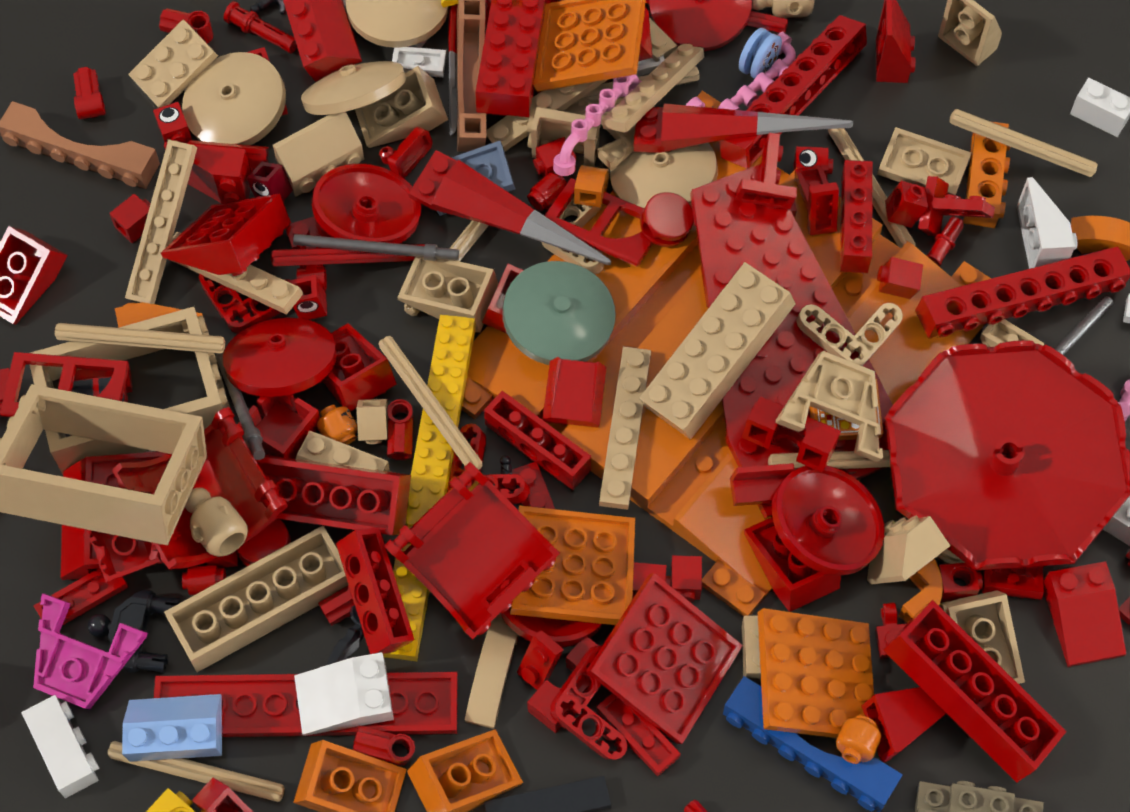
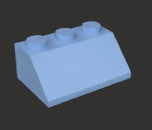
[122,694,222,762]

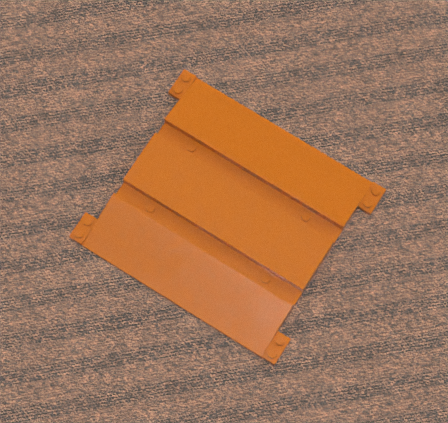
[461,90,991,617]

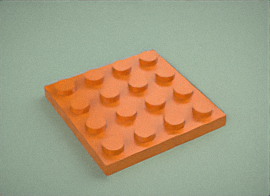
[533,0,646,92]
[510,506,635,625]
[758,608,874,738]

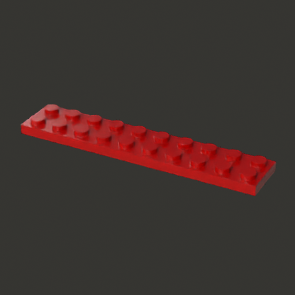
[154,672,458,737]

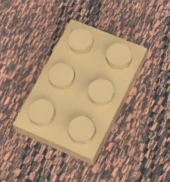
[128,19,218,108]
[877,127,971,195]

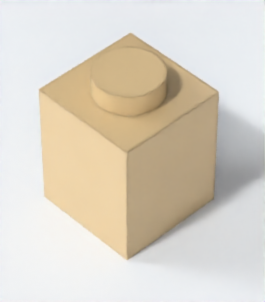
[356,399,388,444]

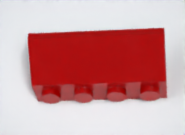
[283,0,362,82]

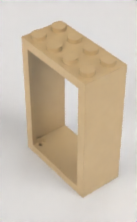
[30,307,230,474]
[0,384,207,545]

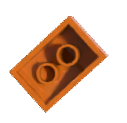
[407,729,523,812]
[293,740,407,812]

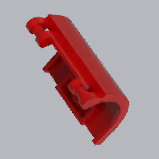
[112,407,288,569]
[384,462,560,639]

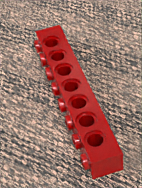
[719,15,867,169]
[915,246,1130,339]

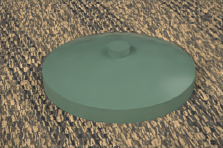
[502,261,616,365]

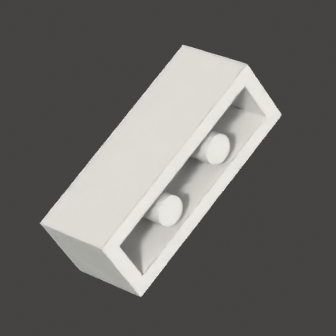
[21,695,99,798]

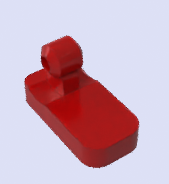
[379,127,433,178]

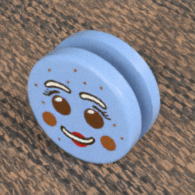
[739,28,782,79]

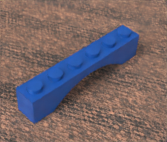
[723,676,903,812]

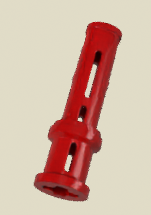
[223,1,297,54]

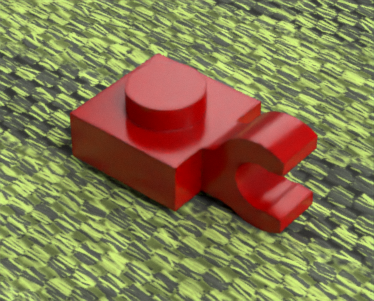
[875,603,906,658]

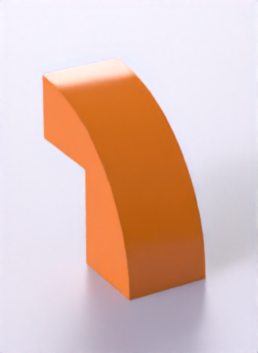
[574,165,609,208]
[1071,216,1130,261]
[898,559,942,624]

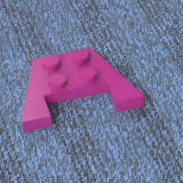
[33,593,148,709]

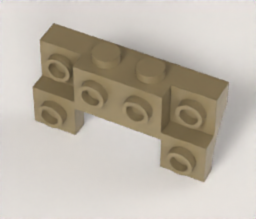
[915,781,1044,812]

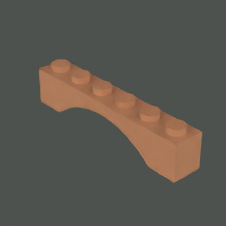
[457,0,486,152]
[0,101,160,189]

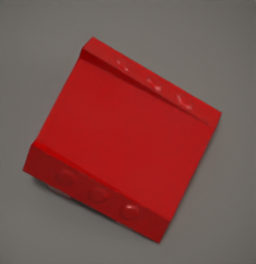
[542,357,607,428]
[88,530,162,582]

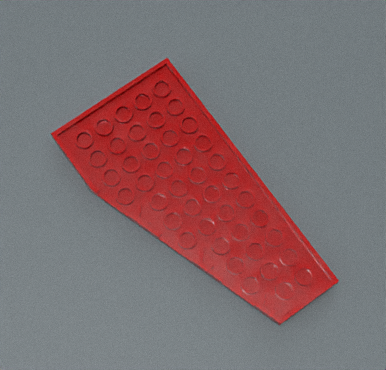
[690,164,893,519]

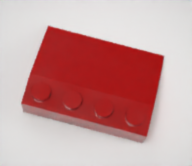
[161,193,291,276]

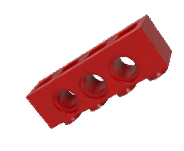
[840,160,873,273]
[484,390,591,490]
[336,527,415,654]

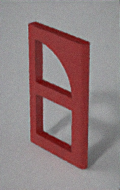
[545,178,653,267]
[0,352,129,417]

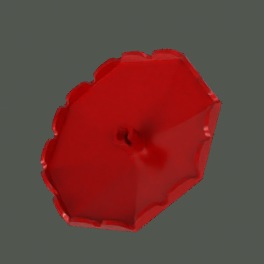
[884,340,1130,570]

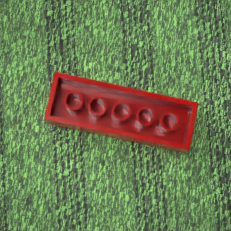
[475,0,548,117]
[255,455,411,535]
[883,600,1067,783]

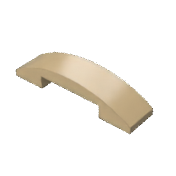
[465,613,519,729]

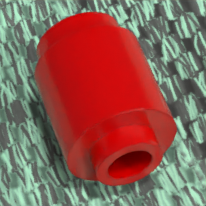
[527,173,567,211]
[182,565,226,596]

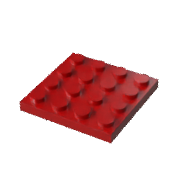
[586,573,743,744]

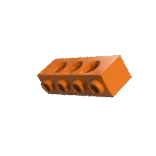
[963,121,1011,228]

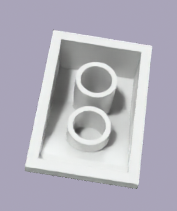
[1017,177,1077,269]
[294,652,394,736]

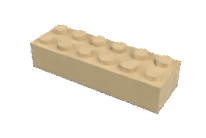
[639,262,796,440]
[164,526,348,672]

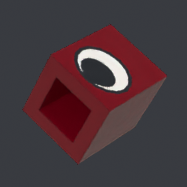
[247,162,293,202]

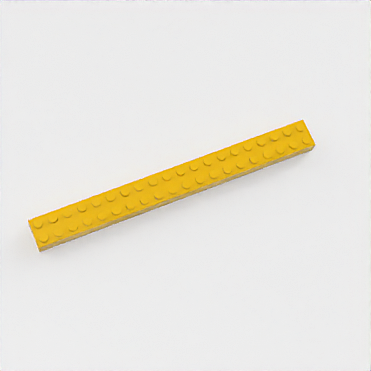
[383,314,476,662]

